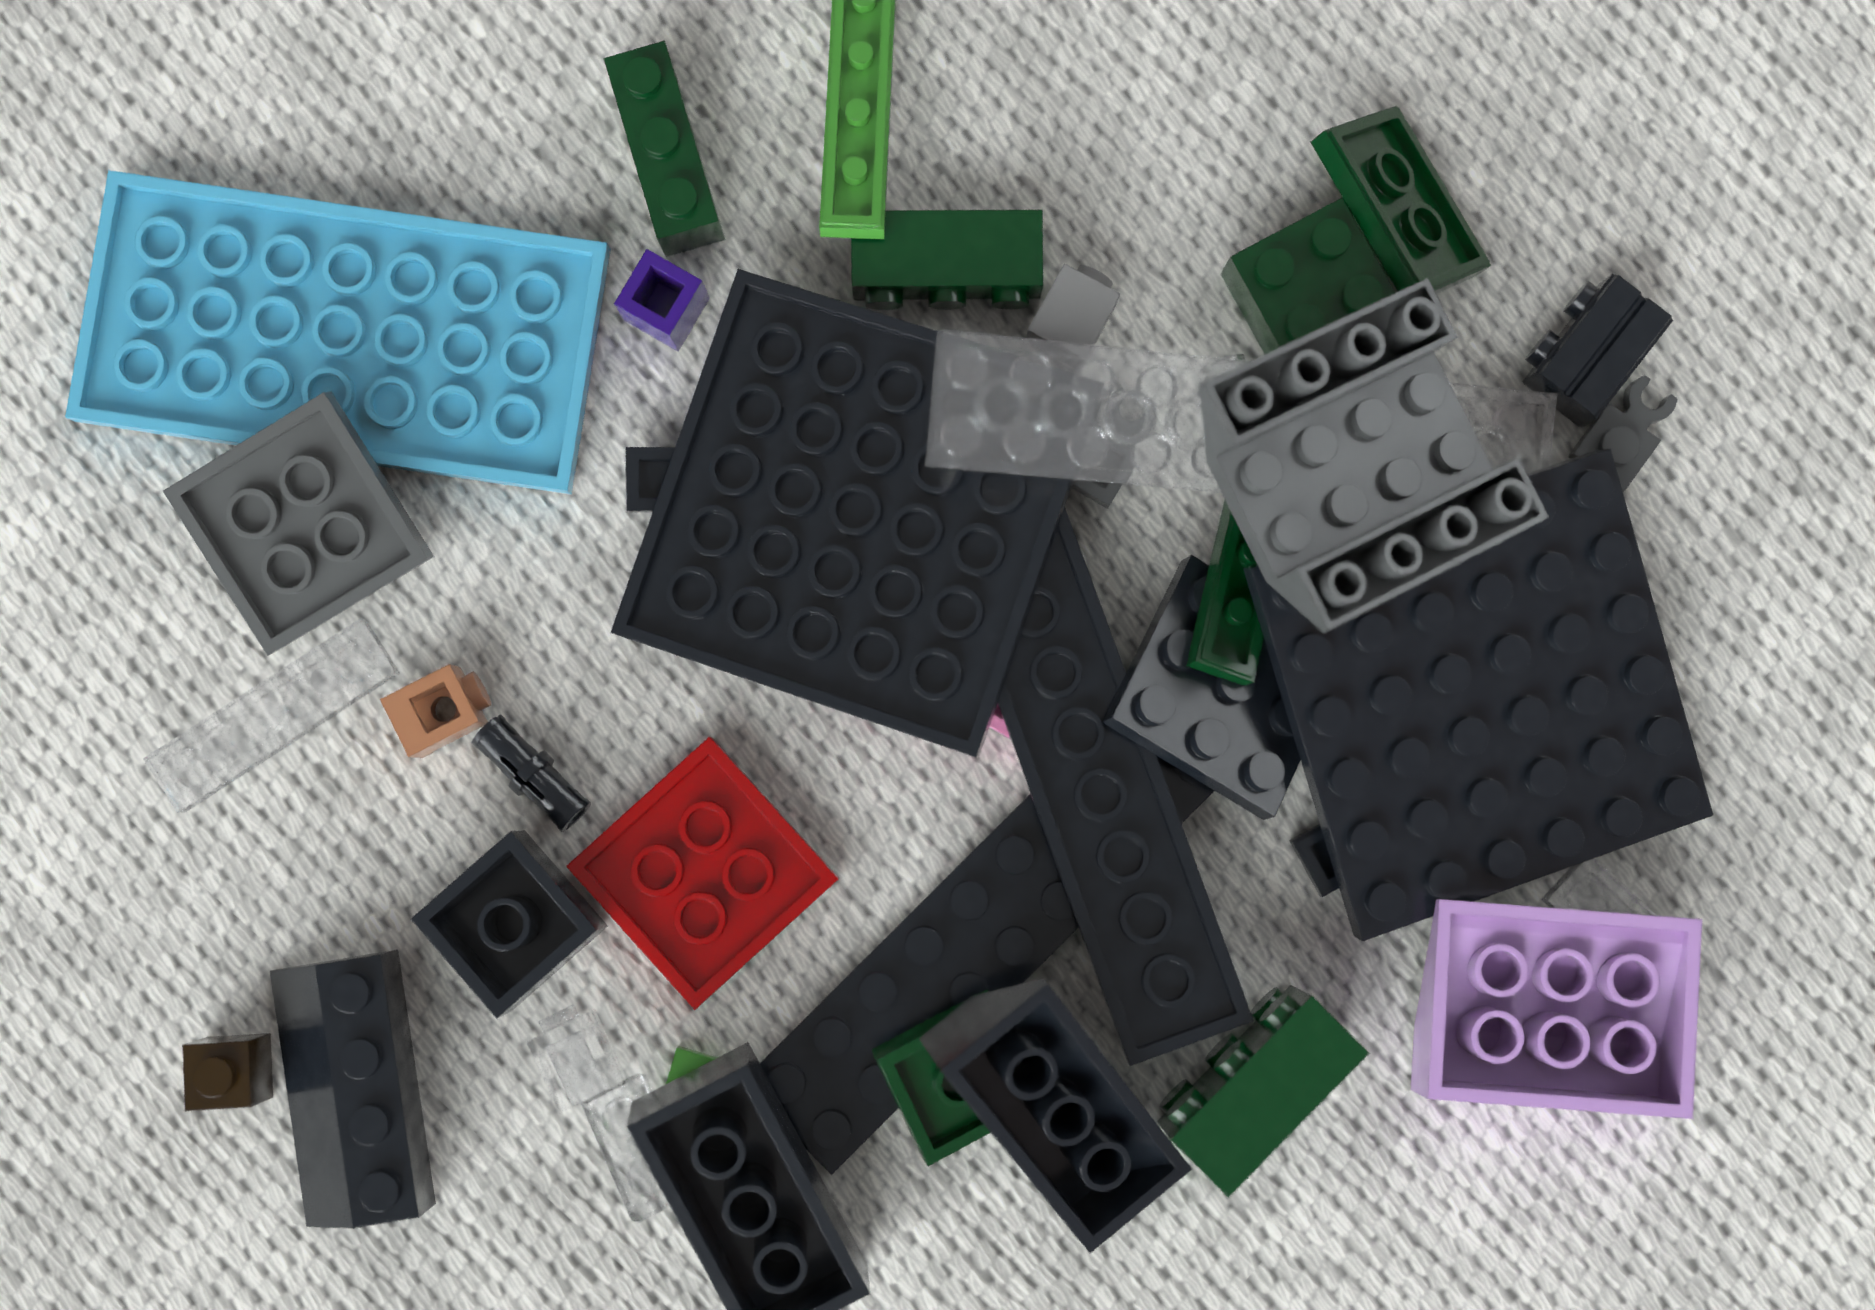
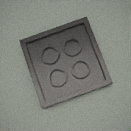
[163,391,434,656]

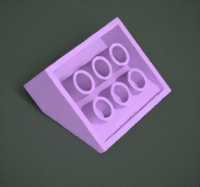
[1411,899,1702,1119]

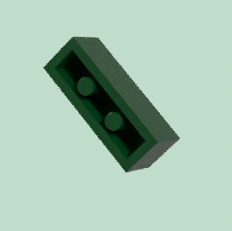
[603,40,725,257]
[851,210,1043,310]

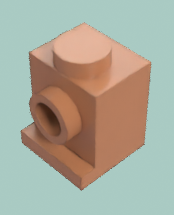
[380,664,491,758]

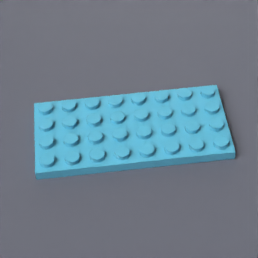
[65,170,611,494]

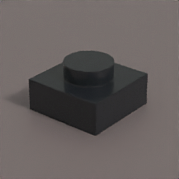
[625,447,675,513]

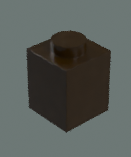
[182,1033,273,1111]

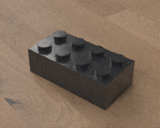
[626,1042,870,1310]

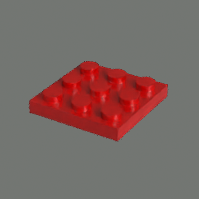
[566,736,839,1010]

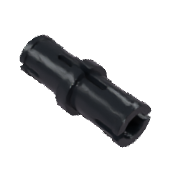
[471,714,591,832]

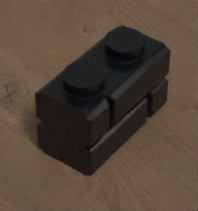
[1522,273,1673,428]

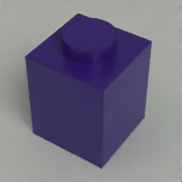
[614,249,710,352]

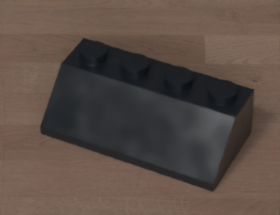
[270,949,436,1229]
[919,978,1192,1253]

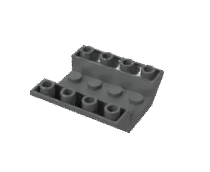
[1200,278,1549,632]

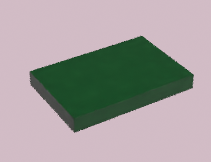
[1310,105,1491,294]

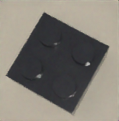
[411,830,608,1019]

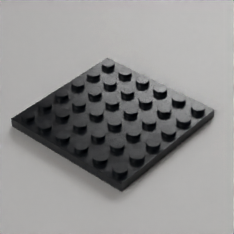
[610,269,1105,759]
[1243,449,1713,942]

